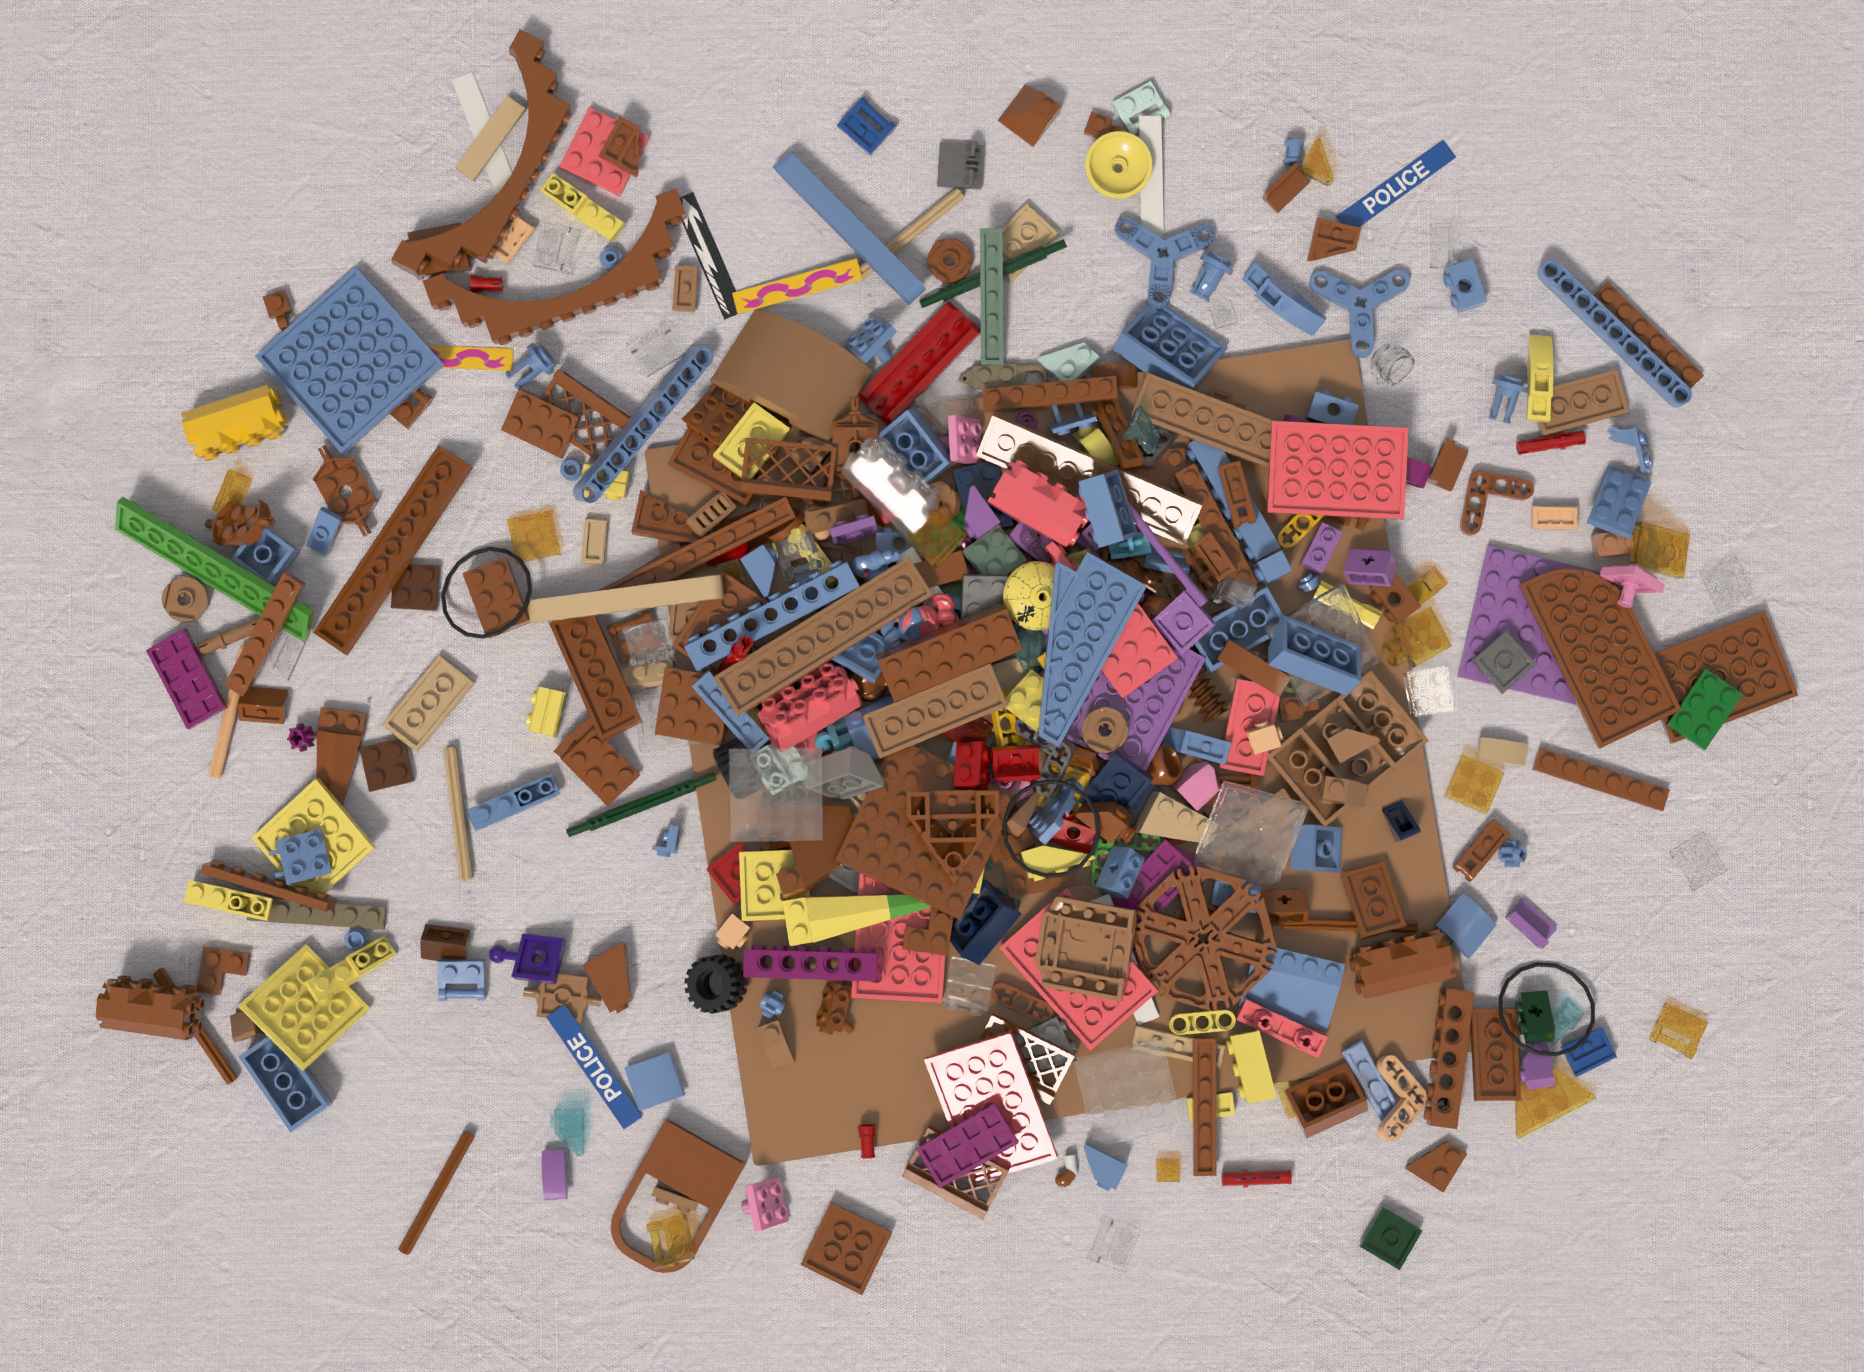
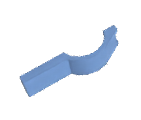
[1160,727,1231,765]

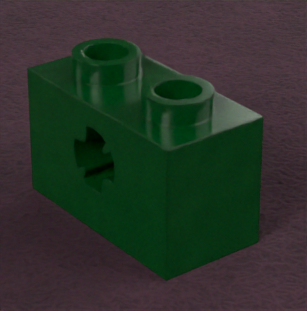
[1515,991,1555,1043]

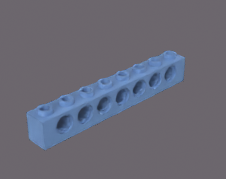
[684,559,860,671]

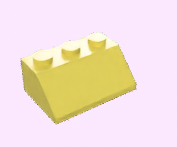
[1226,1029,1277,1103]

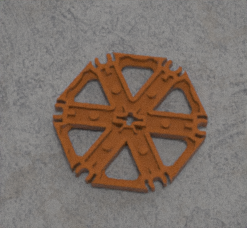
[1134,864,1278,1011]

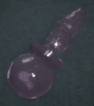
[1019,528,1051,564]

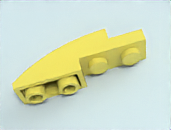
[539,173,626,243]
[1526,335,1554,423]
[184,880,273,921]
[304,935,397,1003]

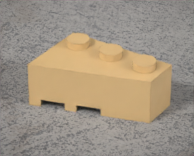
[1135,791,1218,844]

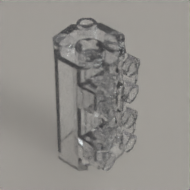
[841,437,941,537]

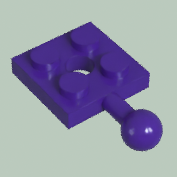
[489,934,567,984]

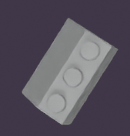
[805,746,884,801]

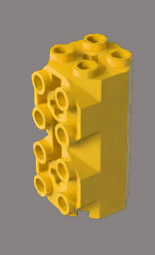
[181,385,289,461]

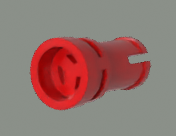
[470,275,503,293]
[858,1124,876,1159]

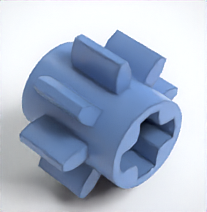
[1498,840,1527,867]
[759,990,787,1019]

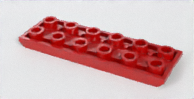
[858,301,981,426]

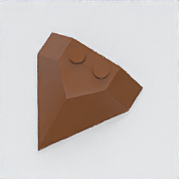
[906,790,999,883]

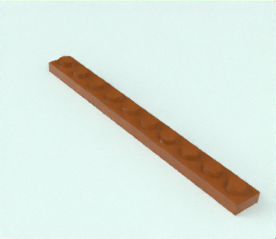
[594,497,797,617]

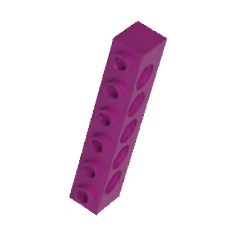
[743,945,883,981]

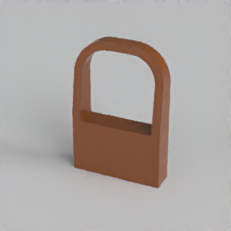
[611,1119,746,1273]

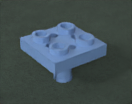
[844,315,897,363]

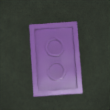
[830,514,877,545]

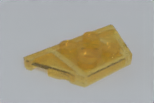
[1515,1067,1596,1139]

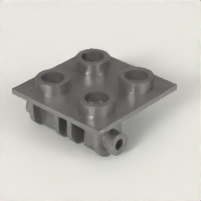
[937,141,984,190]

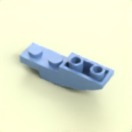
[1242,261,1327,336]
[467,773,561,832]

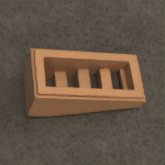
[686,492,736,539]
[1007,791,1041,837]

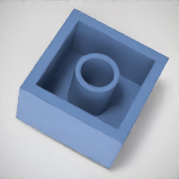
[231,527,300,586]

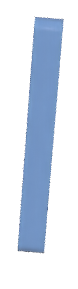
[773,151,926,305]
[1537,259,1692,408]
[573,346,713,503]

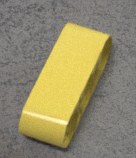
[1168,1009,1236,1035]

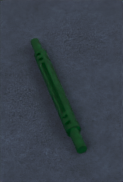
[919,239,1067,308]
[566,772,717,838]

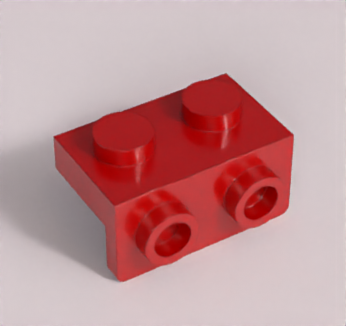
[953,741,992,790]
[992,744,1041,783]

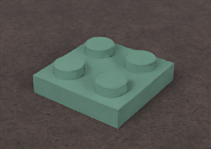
[962,525,1027,575]

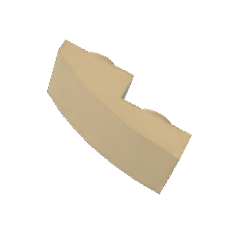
[1477,737,1527,767]

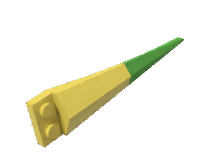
[782,894,931,946]

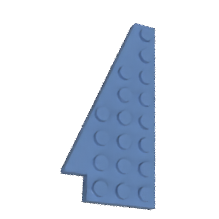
[1038,552,1147,747]

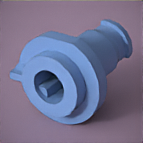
[1190,251,1234,302]
[505,343,555,389]
[1489,374,1528,424]

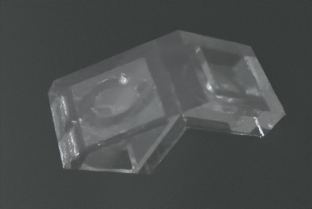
[1210,576,1257,609]

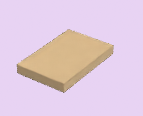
[1002,202,1059,282]

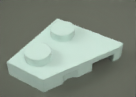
[1037,342,1100,381]

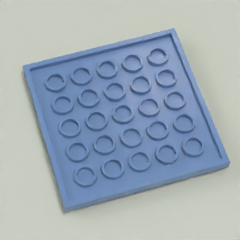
[255,267,444,455]

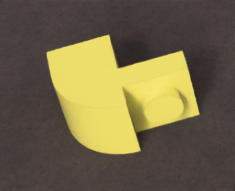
[1072,424,1119,466]

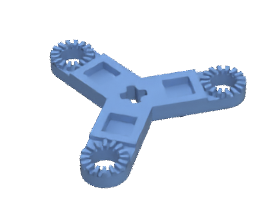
[1115,217,1215,309]
[1309,269,1410,359]

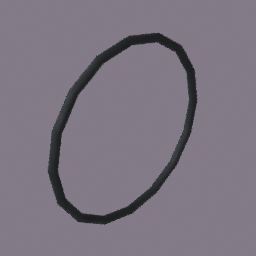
[441,547,532,639]
[1002,779,1100,878]
[1499,962,1595,1056]

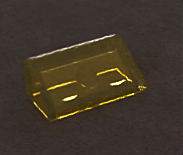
[212,469,253,513]

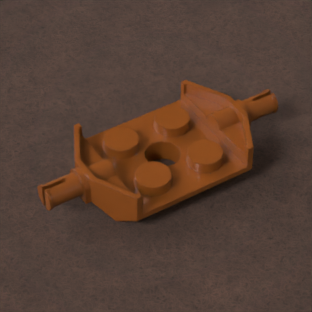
[832,397,878,497]
[313,445,377,537]
[205,499,275,546]

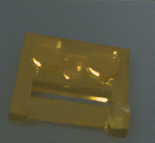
[1649,1003,1708,1059]
[646,1213,695,1270]

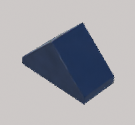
[1382,800,1421,842]

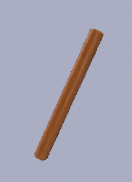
[1281,918,1418,933]
[153,968,238,1085]
[399,1130,475,1255]

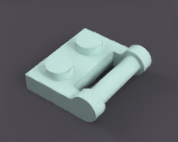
[1112,81,1170,135]

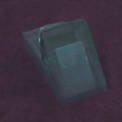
[1122,406,1160,454]
[1549,997,1584,1046]

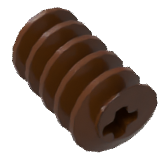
[1188,671,1230,722]

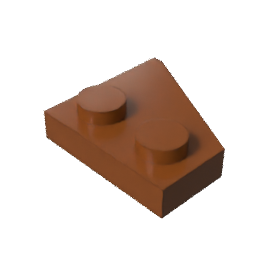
[598,116,640,178]
[1307,218,1361,261]
[1405,1141,1467,1193]

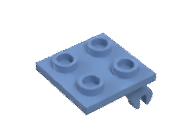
[1047,403,1097,435]
[1607,427,1654,475]
[268,829,332,885]

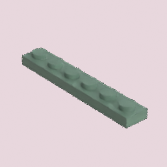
[980,228,1004,365]

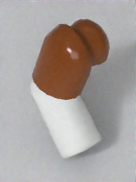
[1055,1154,1078,1187]

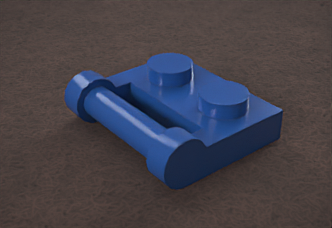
[837,97,897,156]

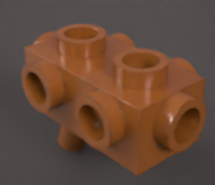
[816,980,855,1035]

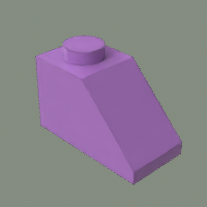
[963,485,1000,541]
[1520,1042,1555,1090]

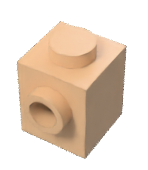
[1246,720,1283,755]
[715,913,751,950]

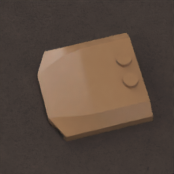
[1035,896,1137,1002]

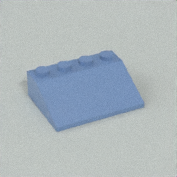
[1113,297,1227,391]
[1238,946,1345,1031]

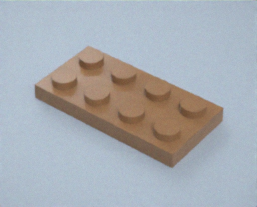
[1537,369,1630,437]

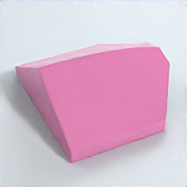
[1170,762,1220,811]

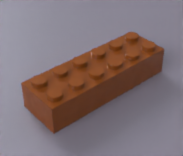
[875,603,1022,702]

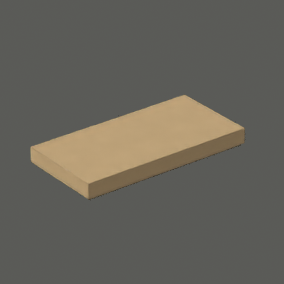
[382,655,475,753]

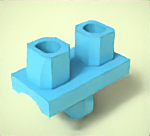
[1108,532,1152,560]
[814,717,854,751]

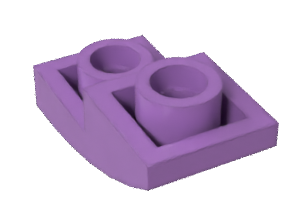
[542,1149,568,1200]

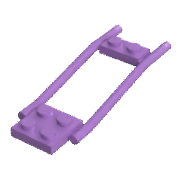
[1076,502,1216,655]

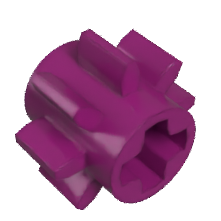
[287,723,317,752]

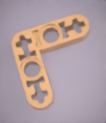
[1376,1055,1428,1141]

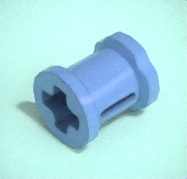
[1283,139,1304,166]

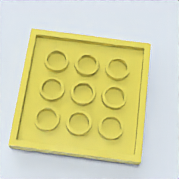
[251,778,376,907]
[238,944,370,1071]

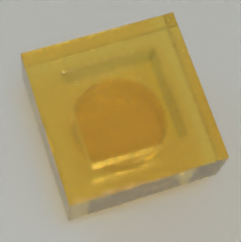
[1156,1158,1180,1182]

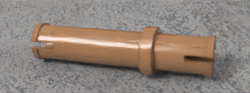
[197,616,260,656]

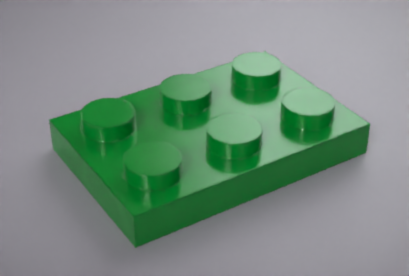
[1666,669,1743,751]

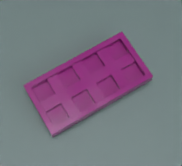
[146,628,228,730]
[1111,838,1197,929]
[916,1102,1019,1188]

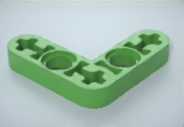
[1091,832,1161,893]

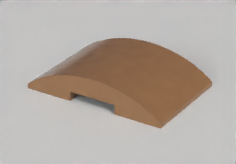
[710,310,872,444]
[1266,670,1429,827]

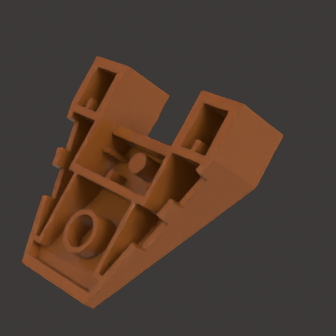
[754,802,854,900]

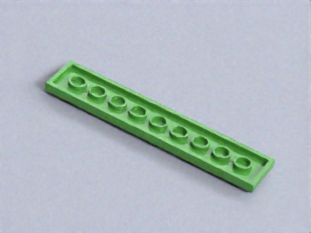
[115,496,314,642]

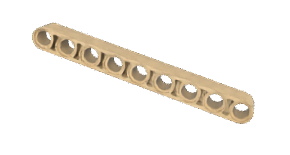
[527,575,724,623]

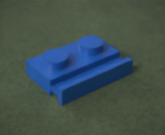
[1560,1027,1617,1077]

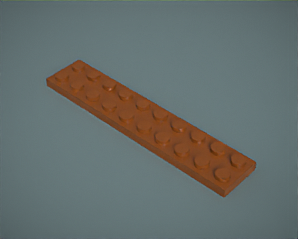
[313,445,473,656]

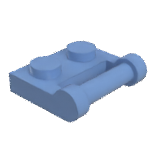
[438,959,486,1001]

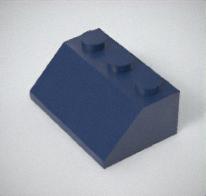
[950,879,1022,965]

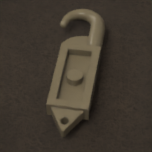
[958,363,1049,390]

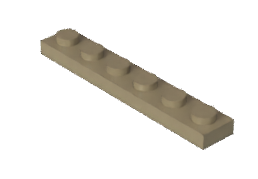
[247,899,386,930]

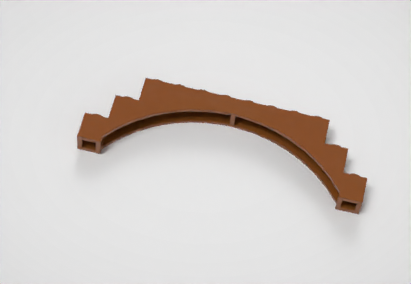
[392,29,572,277]
[423,189,687,345]

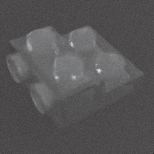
[914,373,978,436]
[942,956,997,1016]

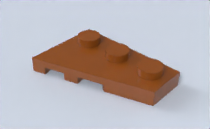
[631,490,703,545]

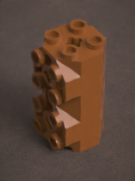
[1349,929,1456,999]
[95,975,205,1040]

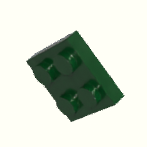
[1359,1207,1423,1270]

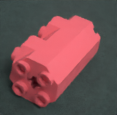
[987,460,1088,549]
[757,663,863,752]

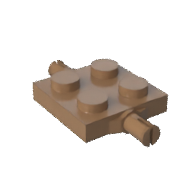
[523,973,602,1023]

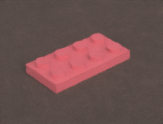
[1218,678,1280,776]

